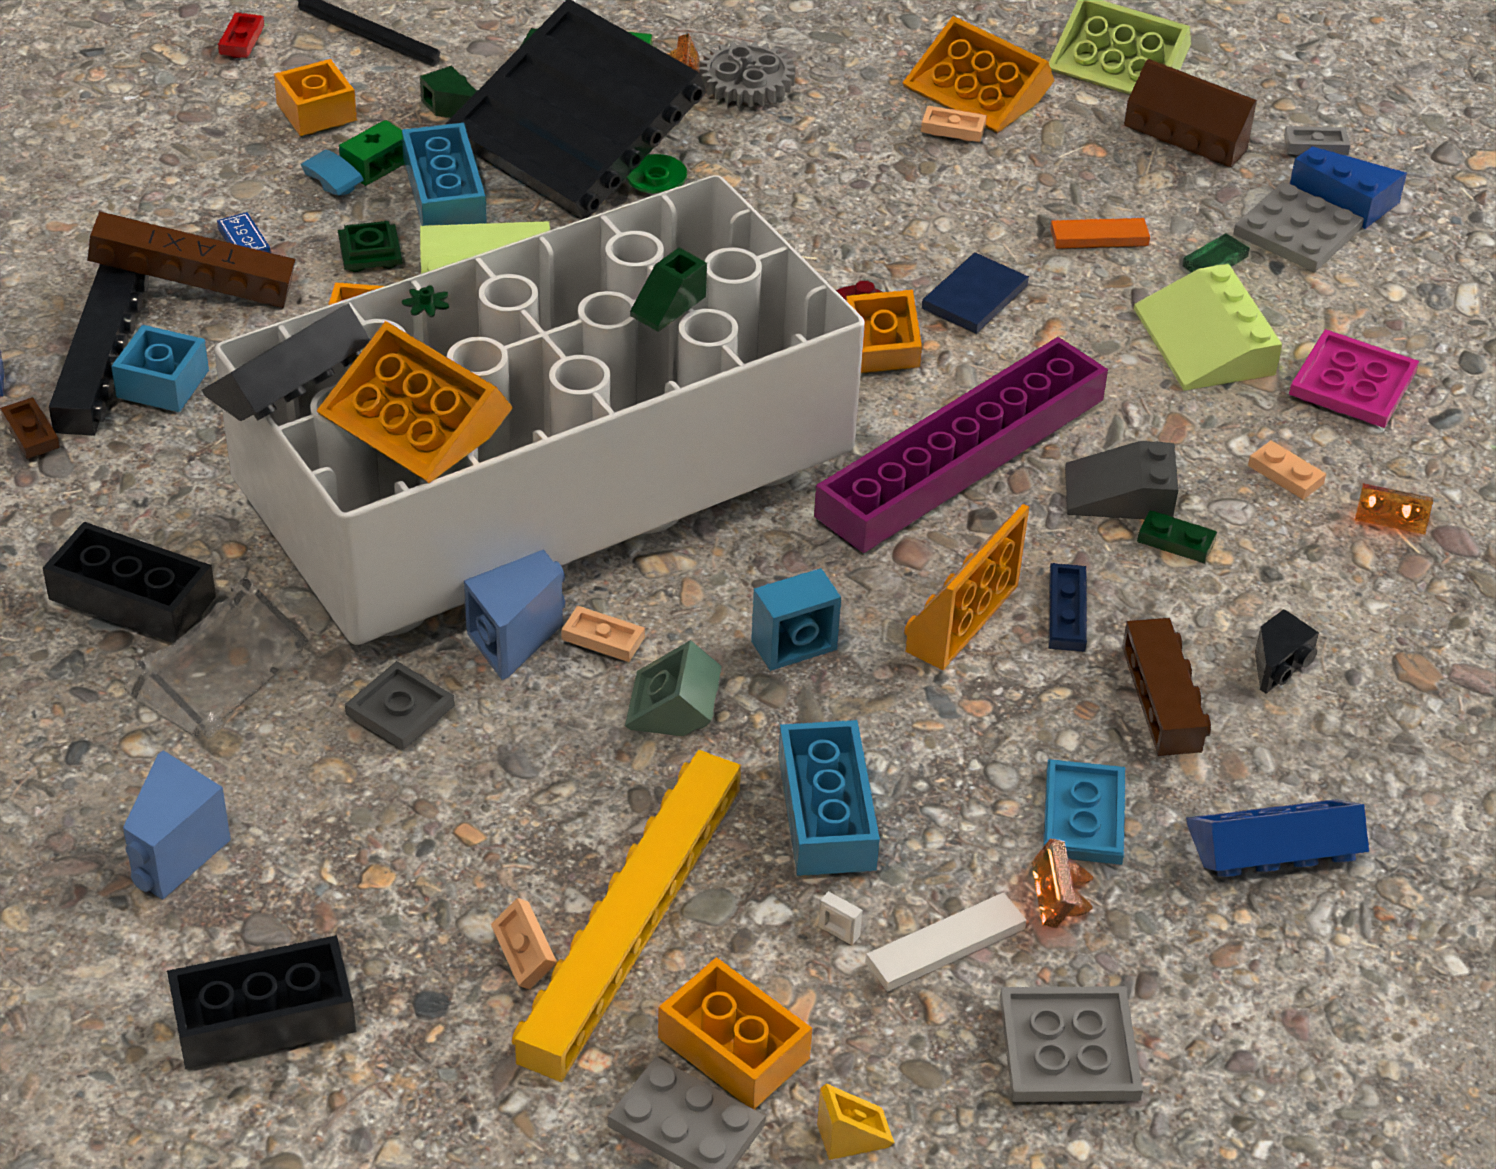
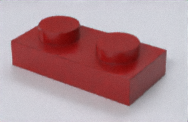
[218,12,265,58]

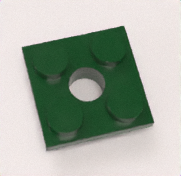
[338,221,403,272]

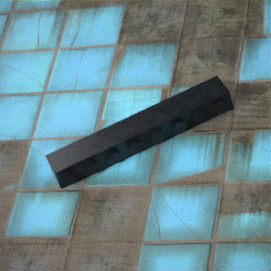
[49,264,149,436]

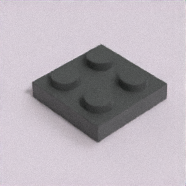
[345,661,455,750]

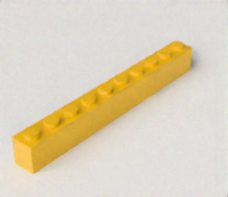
[512,749,741,1083]

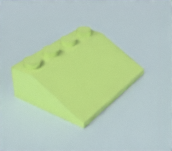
[1049,0,1191,95]
[420,221,550,274]
[1134,264,1282,391]

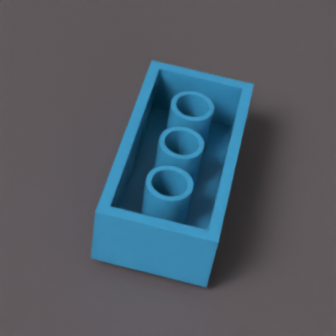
[402,123,487,226]
[778,720,880,876]

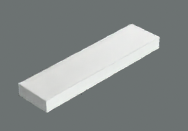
[865,892,1027,992]

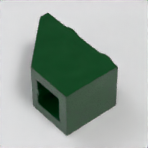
[420,65,478,118]
[630,247,707,332]

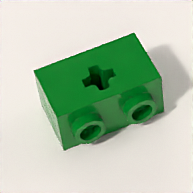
[339,120,405,186]

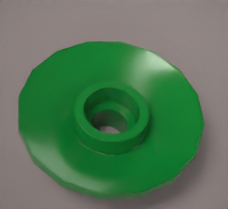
[626,154,687,194]

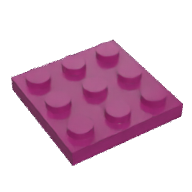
[1289,329,1419,428]

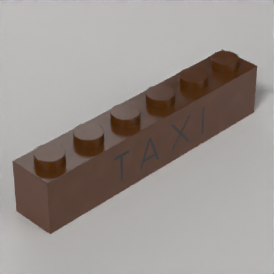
[87,211,296,308]

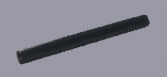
[297,0,440,66]

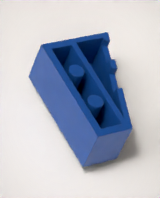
[1290,146,1407,229]

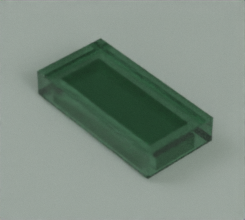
[1182,233,1250,272]

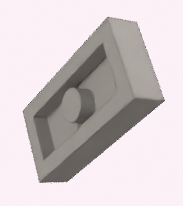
[1284,126,1351,155]

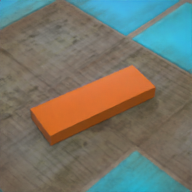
[1050,218,1150,249]

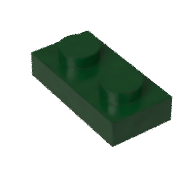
[1137,510,1217,564]

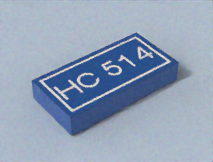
[217,212,271,253]

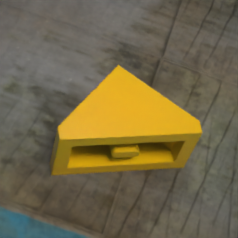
[817,1083,894,1160]

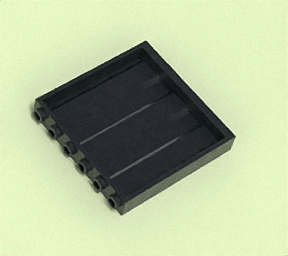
[446,0,707,220]

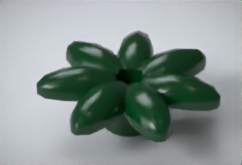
[402,285,449,317]

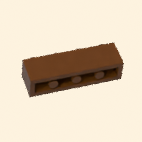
[1122,618,1211,756]

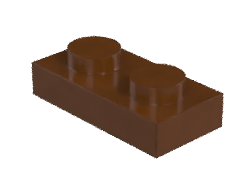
[0,397,60,459]

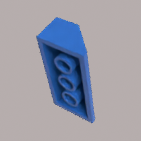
[1186,799,1369,877]

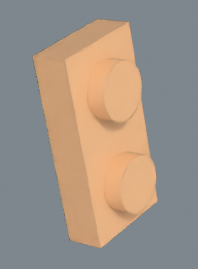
[921,105,987,142]
[1248,440,1326,500]
[561,605,645,662]
[490,898,557,990]

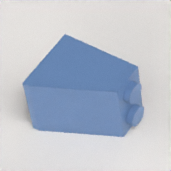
[464,549,565,680]
[123,750,231,900]

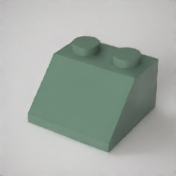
[625,640,722,736]

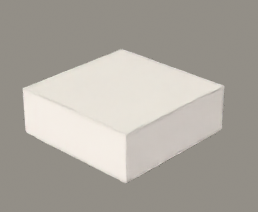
[818,891,863,945]

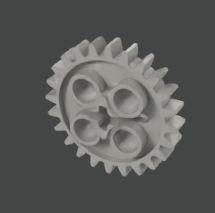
[699,40,795,107]

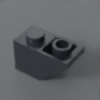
[1255,609,1319,694]

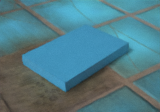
[1043,759,1125,865]

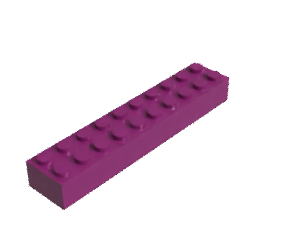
[814,337,1108,554]

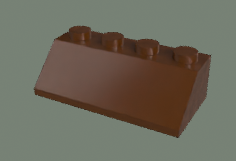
[1124,59,1257,168]

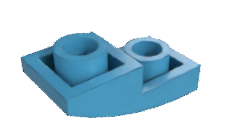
[301,149,363,196]

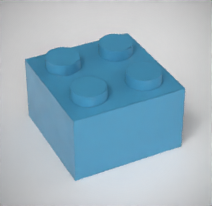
[112,325,209,412]
[751,568,841,671]

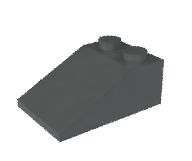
[1065,441,1178,520]

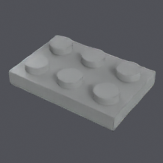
[608,1057,765,1169]

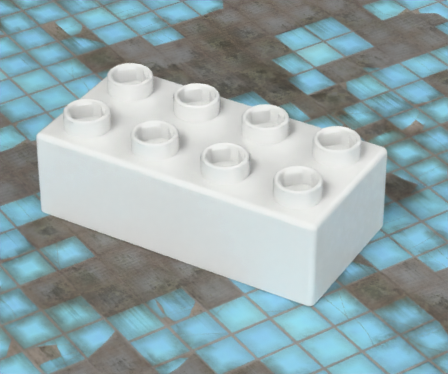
[215,175,865,645]

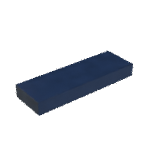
[1048,563,1087,652]

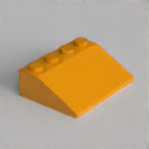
[902,16,1055,133]
[316,321,513,483]
[904,504,1029,670]

